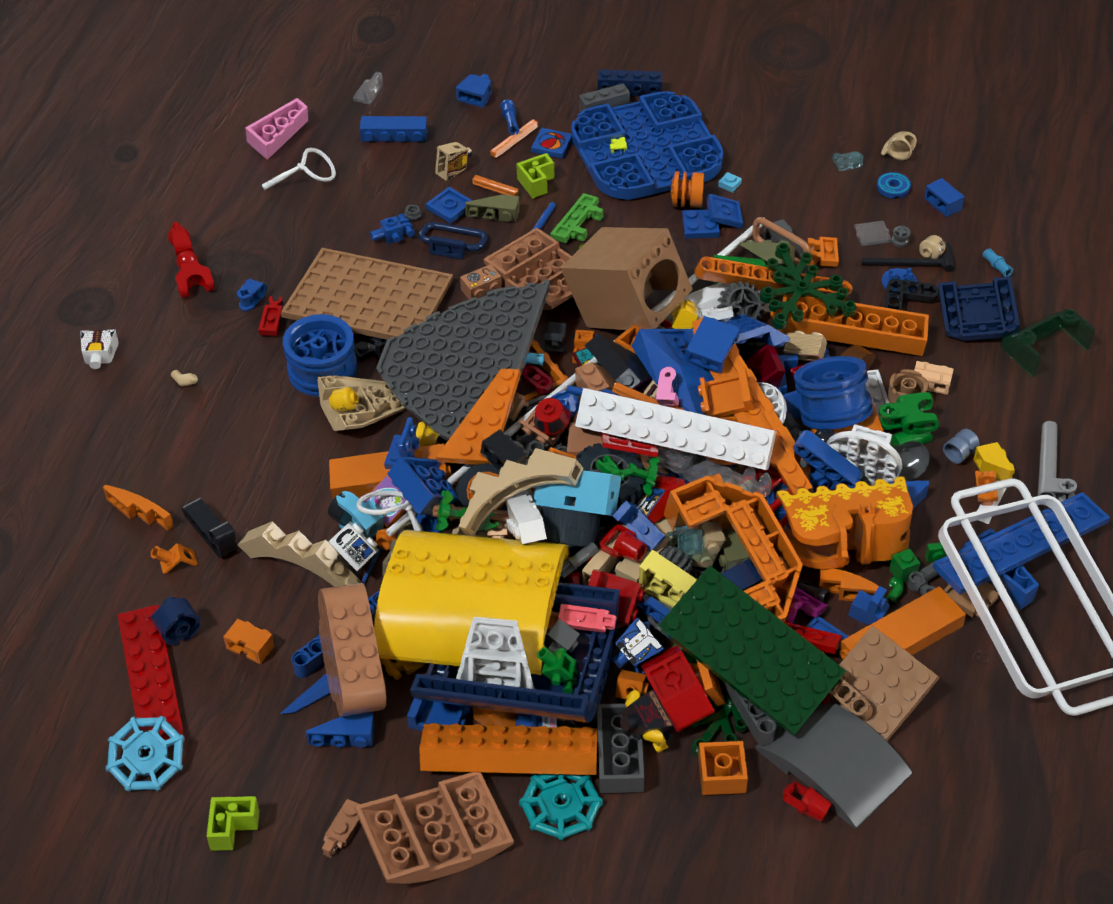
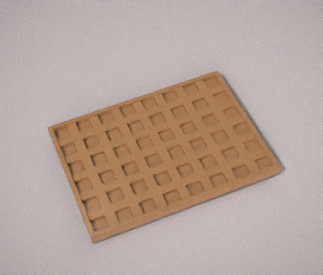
[281,248,453,340]

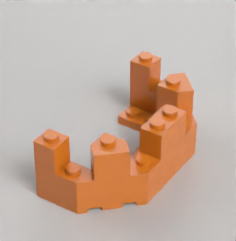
[664,476,803,622]

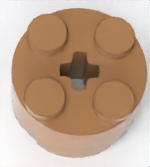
[887,369,928,403]

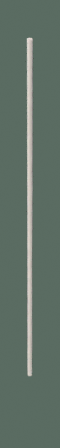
[386,217,764,537]

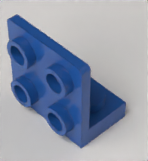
[384,417,419,469]

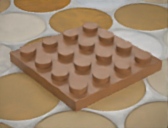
[829,625,940,742]

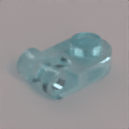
[832,151,864,171]

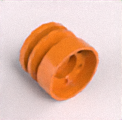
[671,171,704,208]

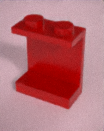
[588,569,645,625]

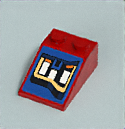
[636,475,686,523]

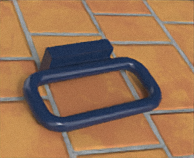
[418,222,488,260]

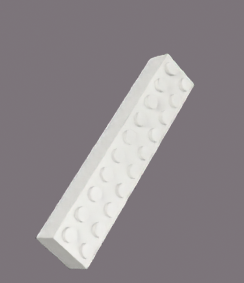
[575,388,777,470]

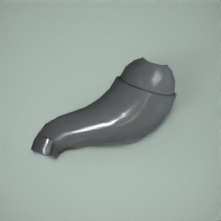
[893,441,930,482]

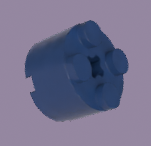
[151,596,201,645]

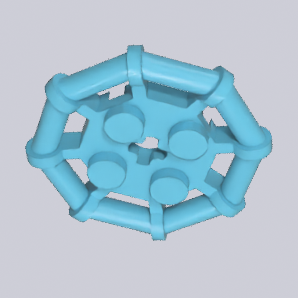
[105,716,185,792]

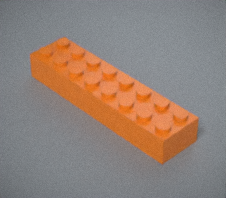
[778,293,929,356]
[419,723,598,775]

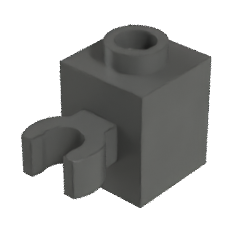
[544,619,580,652]

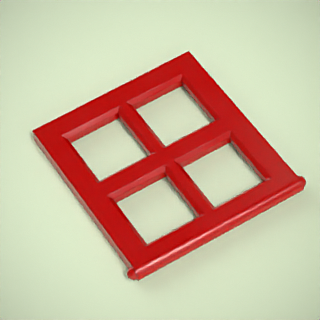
[599,432,658,457]

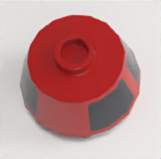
[533,398,571,436]

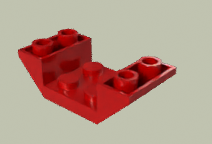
[640,645,715,732]

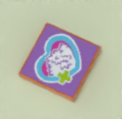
[363,475,406,528]

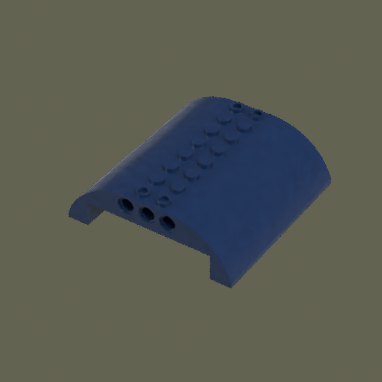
[411,582,620,722]

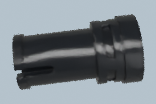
[798,580,830,603]

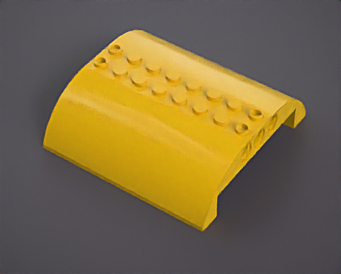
[374,530,571,675]

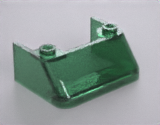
[1001,309,1095,377]

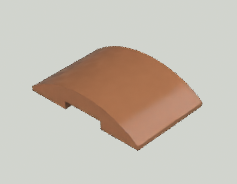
[483,228,573,310]
[355,772,514,884]

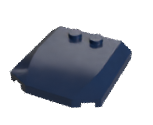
[938,276,1020,341]

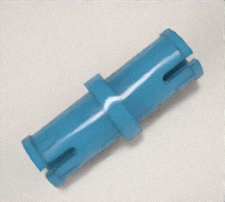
[983,248,1013,277]

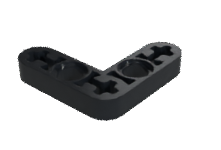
[884,279,939,310]

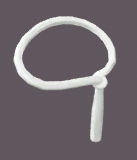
[262,148,336,190]
[356,491,422,531]

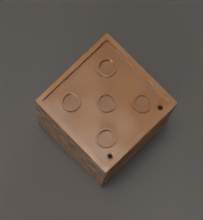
[561,227,693,330]

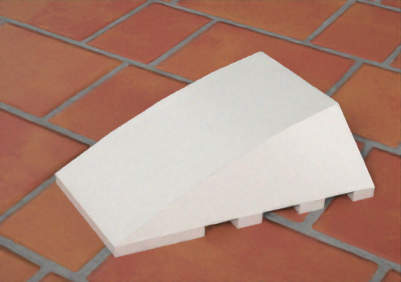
[456,617,534,689]

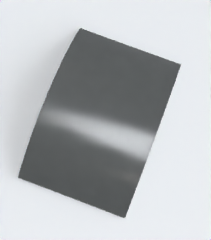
[755,701,912,830]

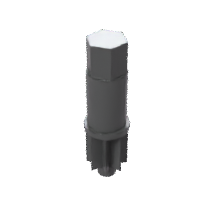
[560,542,599,579]

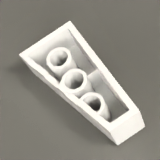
[505,489,547,544]

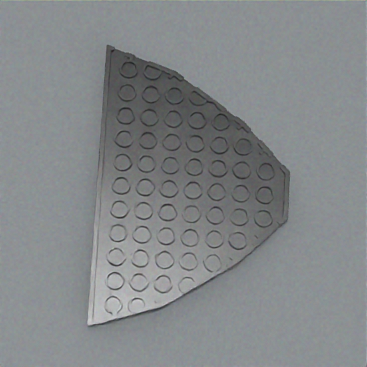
[376,280,551,441]

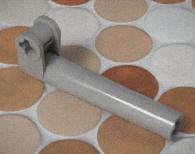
[1038,421,1077,502]

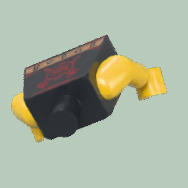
[620,689,674,753]

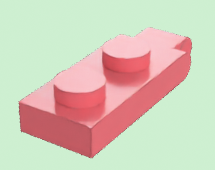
[558,604,617,633]

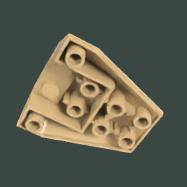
[318,375,406,431]

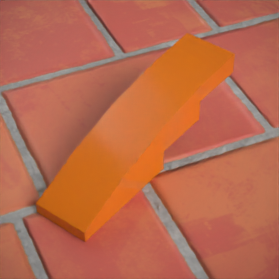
[103,485,174,531]

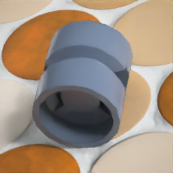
[943,429,980,464]

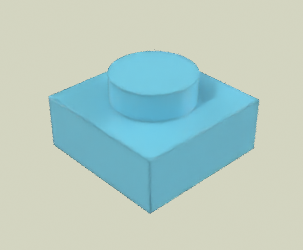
[718,172,742,193]

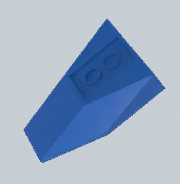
[631,329,714,415]

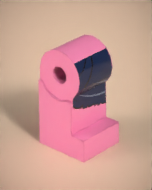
[656,367,679,406]

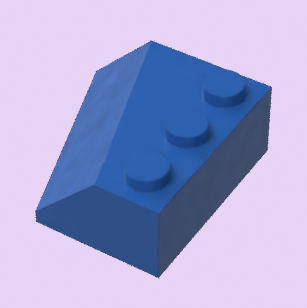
[387,456,458,515]

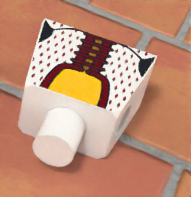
[81,330,119,369]

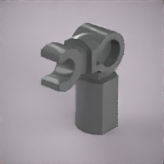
[908,560,939,596]

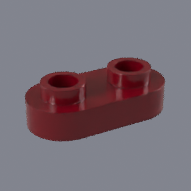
[521,366,553,394]

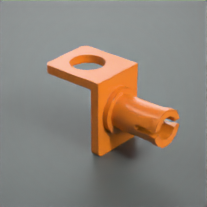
[151,543,198,574]

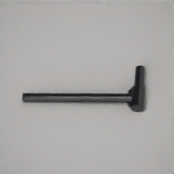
[861,242,954,272]

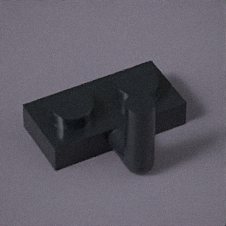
[354,336,387,362]

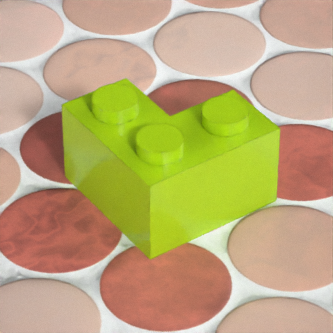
[517,153,555,198]
[207,796,259,851]

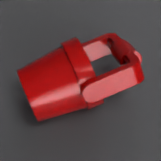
[600,525,647,562]
[783,781,832,822]

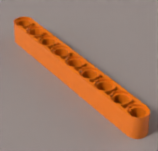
[694,257,852,301]

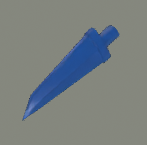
[280,674,330,714]

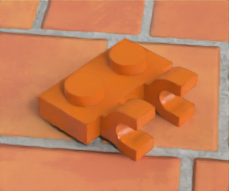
[808,237,839,267]

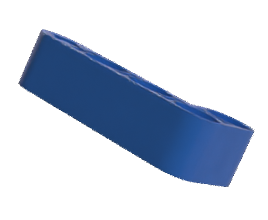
[793,430,863,491]

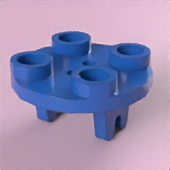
[882,268,917,293]

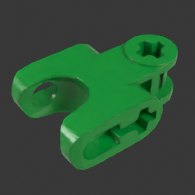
[879,392,939,434]

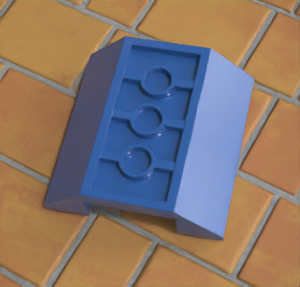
[723,314,790,347]

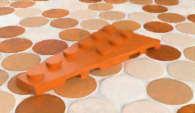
[436,368,521,465]

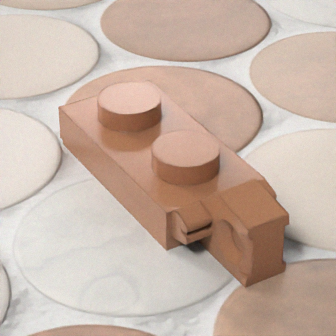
[322,799,360,858]

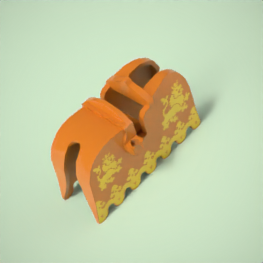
[777,476,913,569]

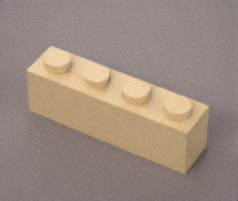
[615,518,681,583]

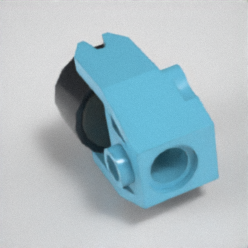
[328,491,384,538]

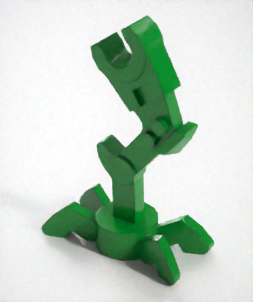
[595,455,660,497]
[435,490,499,531]

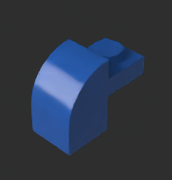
[848,586,890,625]

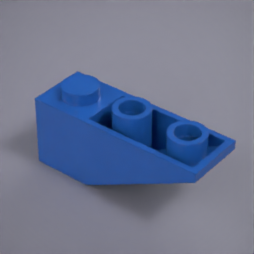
[306,713,375,748]

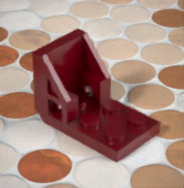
[744,345,785,388]

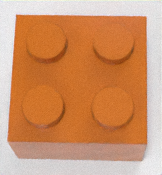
[698,741,748,795]

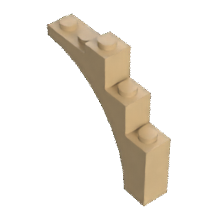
[458,448,584,536]
[238,521,362,587]

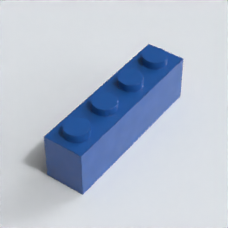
[360,116,428,142]

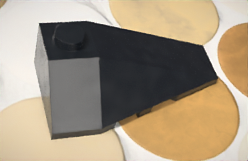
[584,333,653,392]

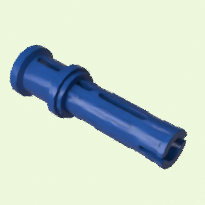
[500,99,519,135]

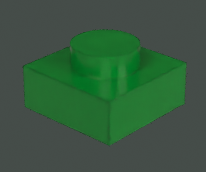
[925,542,947,563]

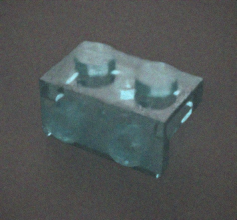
[667,525,704,557]

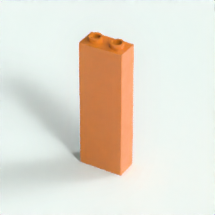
[329,443,452,499]
[839,586,966,660]

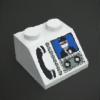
[329,521,378,571]

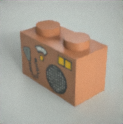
[460,264,502,299]

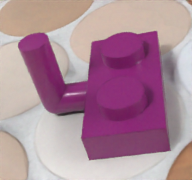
[785,587,827,623]

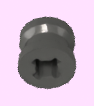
[892,226,910,248]

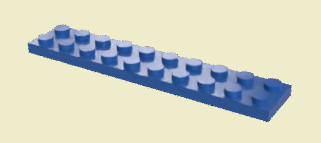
[932,492,1110,595]

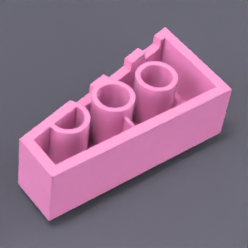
[246,98,308,160]

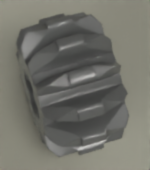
[660,546,693,574]

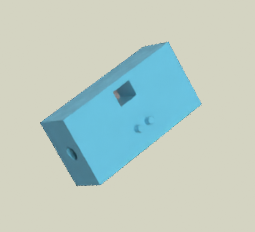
[533,470,621,516]

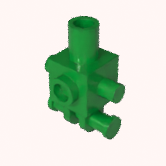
[537,647,578,694]

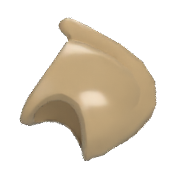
[881,131,917,160]

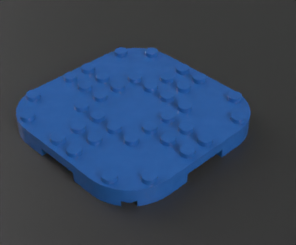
[572,92,723,200]

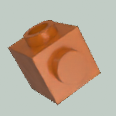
[615,670,649,699]

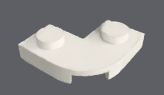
[697,306,734,322]

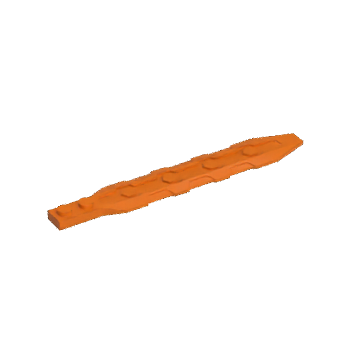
[692,317,813,495]

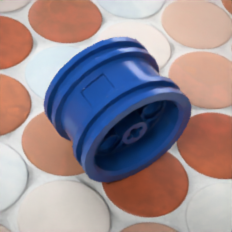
[283,314,357,397]
[794,356,873,429]

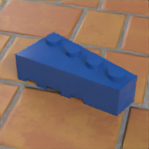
[963,528,1039,610]

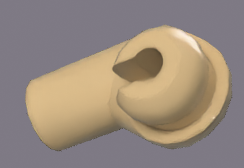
[171,370,198,387]

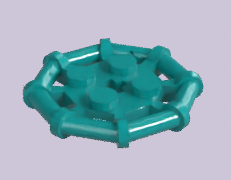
[519,774,603,840]

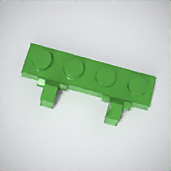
[550,193,604,243]

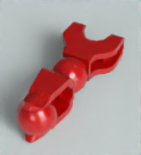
[168,221,215,298]

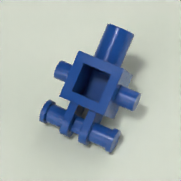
[370,214,415,244]

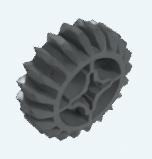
[717,281,765,320]

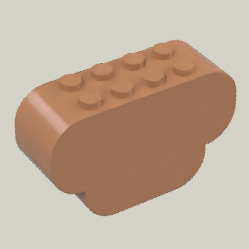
[318,583,386,717]

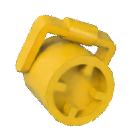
[416,422,442,447]

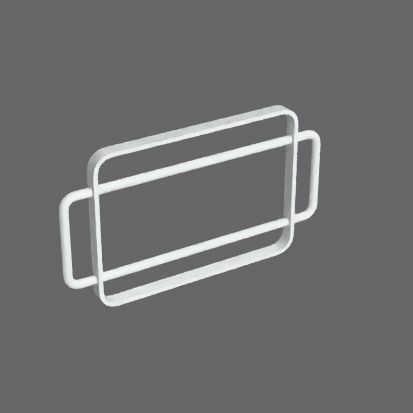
[938,479,1113,716]

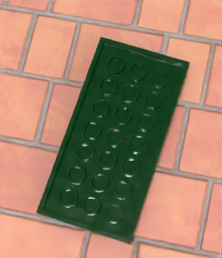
[657,565,846,737]

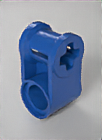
[237,279,267,311]

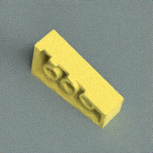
[639,550,697,608]

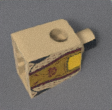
[435,142,472,181]

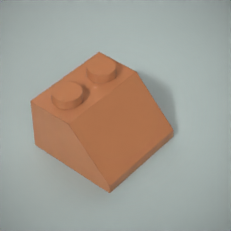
[575,362,616,392]

